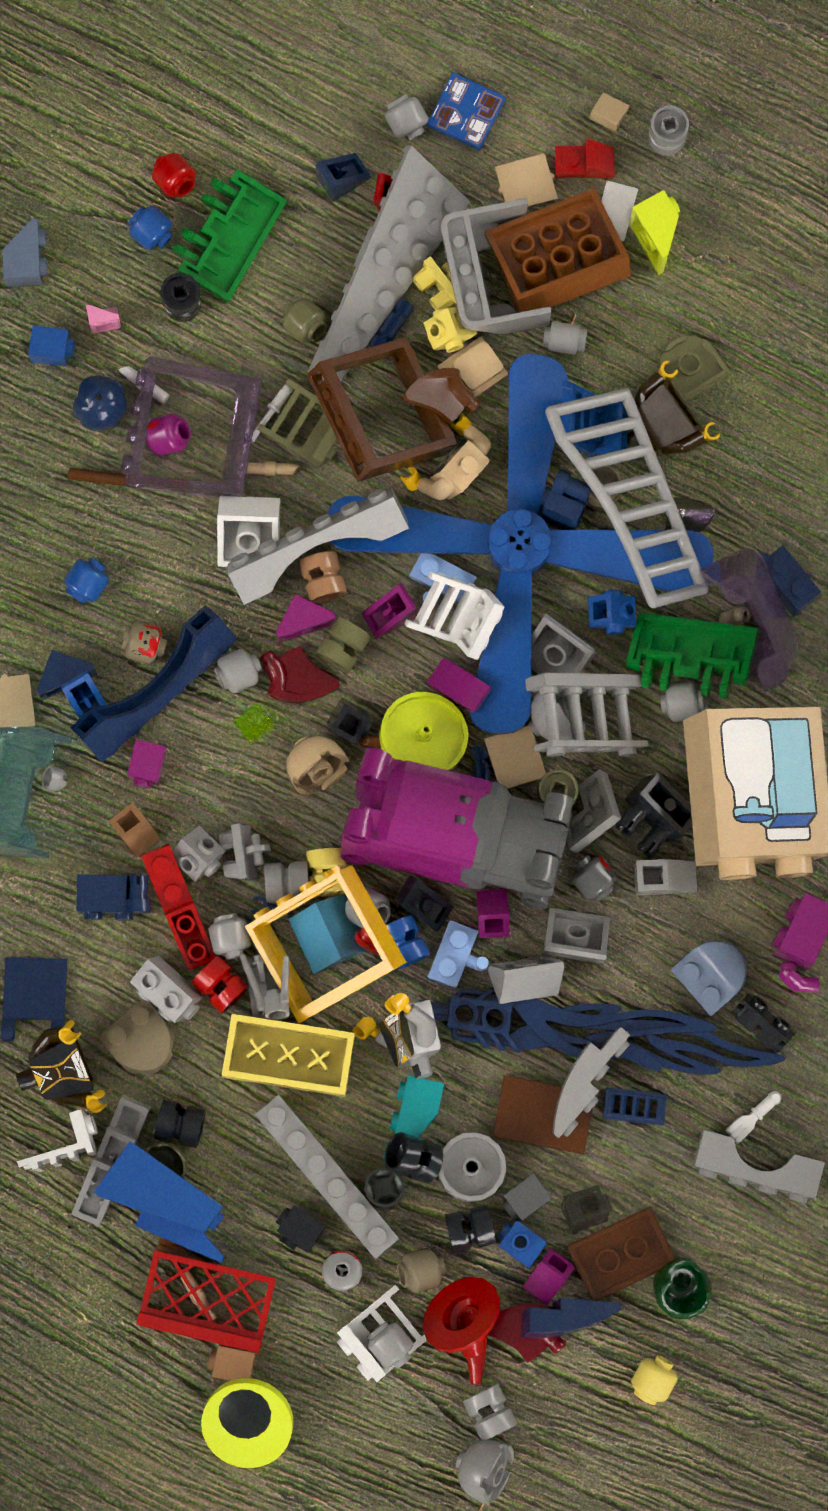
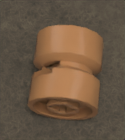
[299,551,347,604]

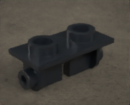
[732,993,794,1053]

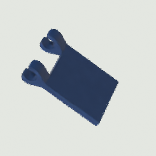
[1,957,68,1041]

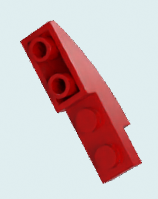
[141,843,216,971]

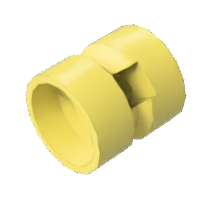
[306,848,347,896]

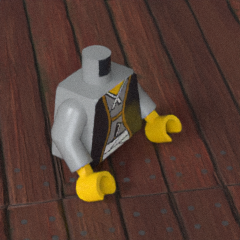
[352,993,441,1080]

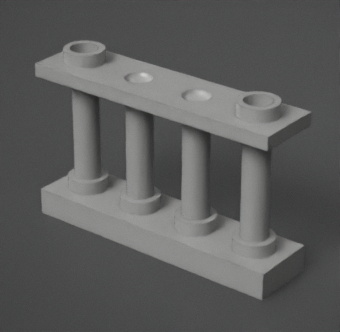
[525,673,649,757]

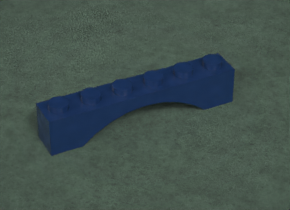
[70,605,237,763]

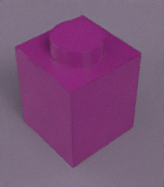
[127,740,167,789]

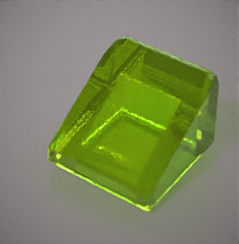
[233,704,275,746]

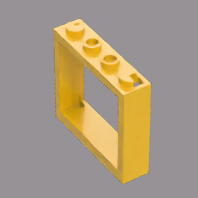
[245,865,407,1024]

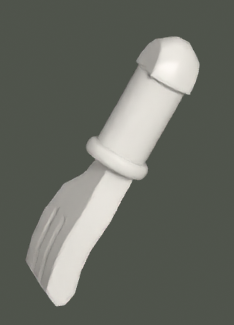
[725,1091,781,1144]

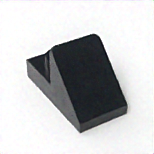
[394,875,454,932]

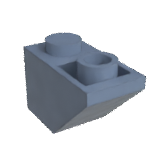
[3,219,47,287]

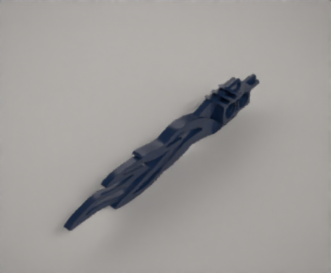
[419,987,786,1075]

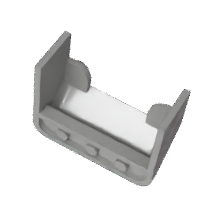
[441,198,551,334]

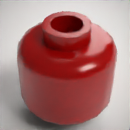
[152,153,196,198]

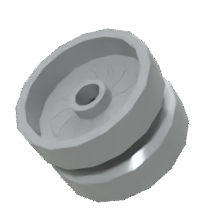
[438,1132,506,1203]

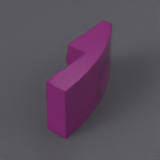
[426,658,492,714]

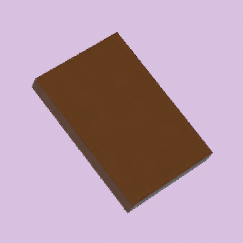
[492,1075,593,1155]
[566,1206,675,1301]

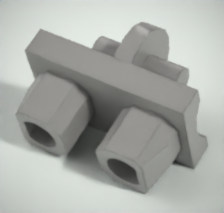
[219,823,271,881]

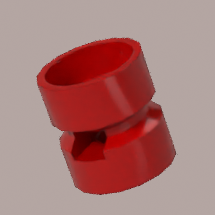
[191,956,250,1014]

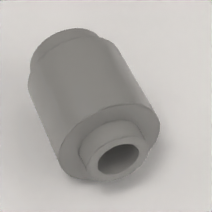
[543,321,587,355]

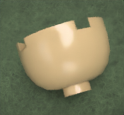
[287,736,349,795]

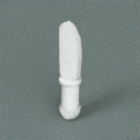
[249,385,293,442]

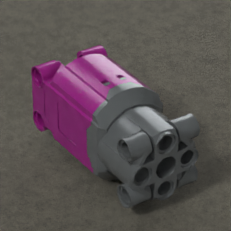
[340,748,573,909]

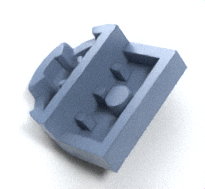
[671,940,747,1016]

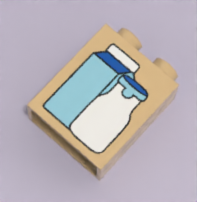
[683,707,828,880]

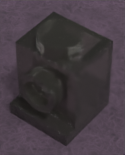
[561,1185,612,1235]

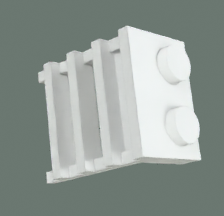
[404,571,504,660]
[17,1109,98,1172]
[336,1285,427,1382]

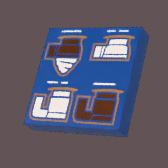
[427,72,506,151]

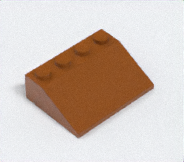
[484,188,631,313]

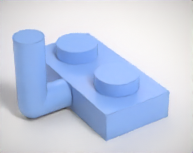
[409,553,477,603]
[428,920,489,989]

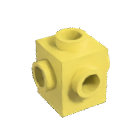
[423,307,477,353]

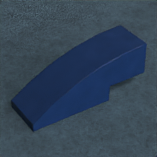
[521,1298,621,1338]

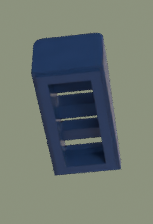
[602,1087,667,1126]

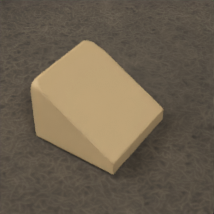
[590,92,629,132]

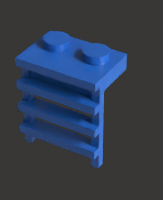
[561,380,628,457]

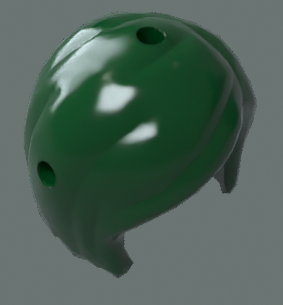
[653,1258,712,1320]

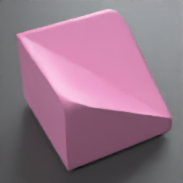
[86,305,121,334]

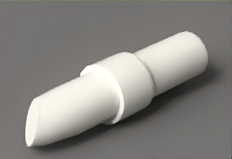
[118,366,170,404]

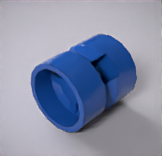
[386,915,430,971]

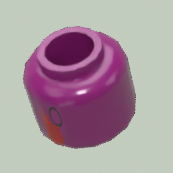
[144,414,191,456]

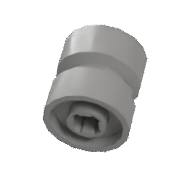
[648,105,689,156]
[264,861,309,903]
[462,1384,518,1440]

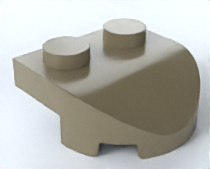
[98,999,175,1075]

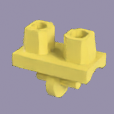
[413,256,457,311]

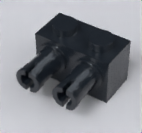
[615,772,692,858]

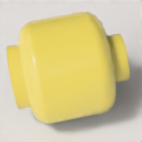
[631,1355,678,1405]

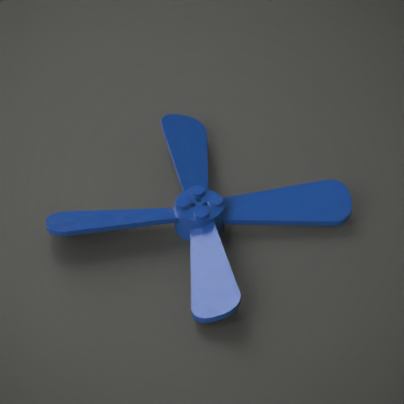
[328,354,713,734]

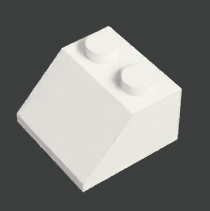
[217,496,280,567]

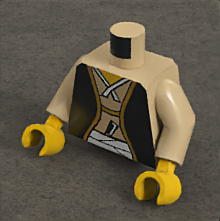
[400,412,491,500]

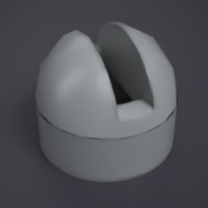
[42,765,67,791]

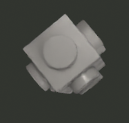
[130,956,203,1023]

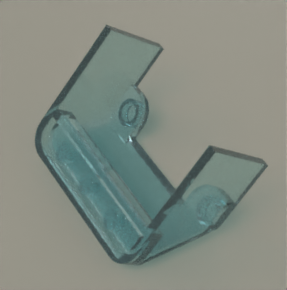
[0,726,72,858]

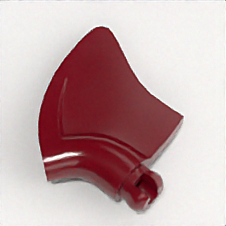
[260,646,340,703]
[488,1303,566,1363]

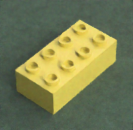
[222,1014,355,1097]

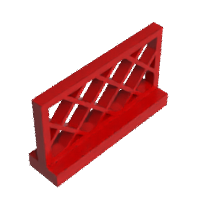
[136,1250,276,1353]

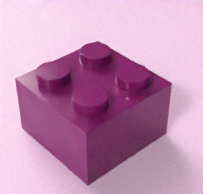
[772,893,828,971]

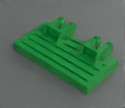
[171,169,288,303]
[626,612,759,699]

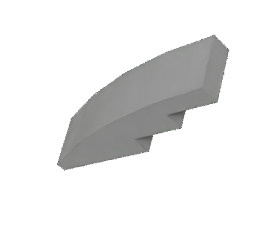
[71,1095,151,1227]

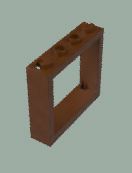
[307,337,457,482]

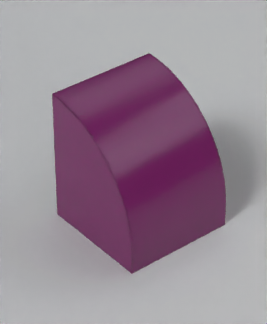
[476,889,510,938]
[522,1248,575,1306]

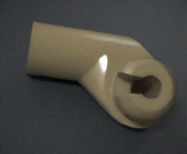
[718,605,751,626]

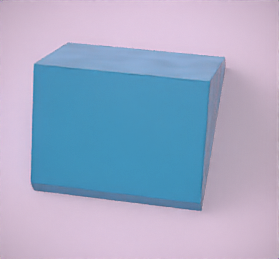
[288,894,368,975]

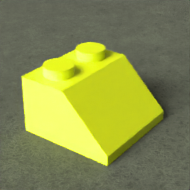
[629,190,680,275]

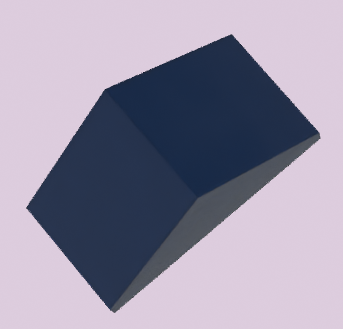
[316,153,371,202]
[37,650,97,701]

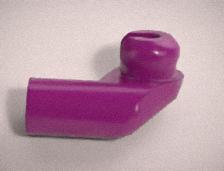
[779,961,819,993]

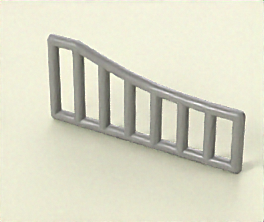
[545,388,709,608]

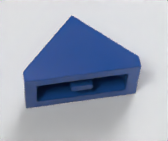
[60,670,106,719]

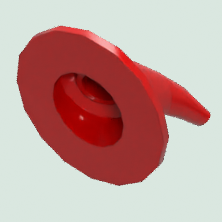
[423,1277,501,1385]

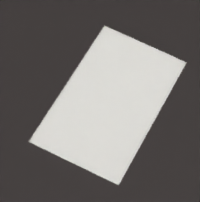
[601,181,638,241]

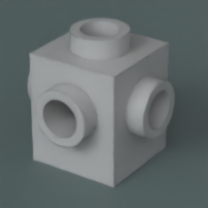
[172,826,225,882]

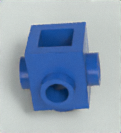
[588,590,636,635]

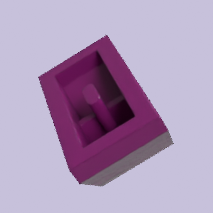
[361,583,417,639]
[276,594,336,643]

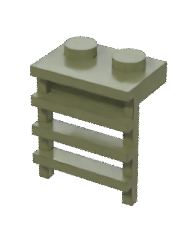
[256,378,338,468]

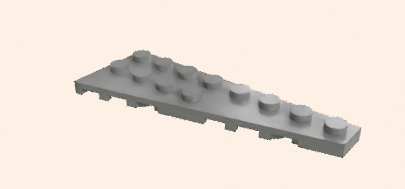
[308,145,470,382]

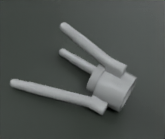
[240,954,290,1021]

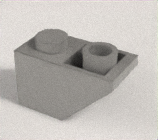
[634,859,697,896]

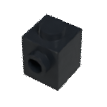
[327,697,372,745]
[276,1205,326,1253]

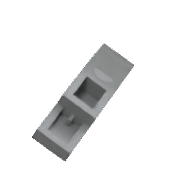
[552,1027,630,1138]

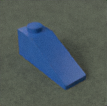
[135,1211,225,1263]

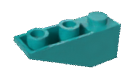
[383,1075,444,1160]

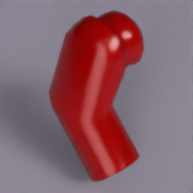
[354,927,379,955]

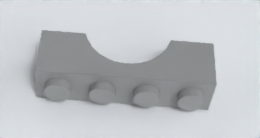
[693,1130,825,1204]

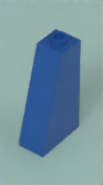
[93,1141,224,1233]

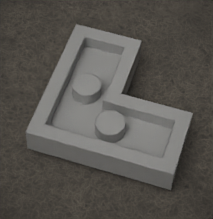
[566,769,621,853]

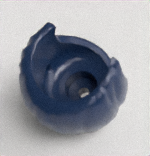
[73,375,127,431]

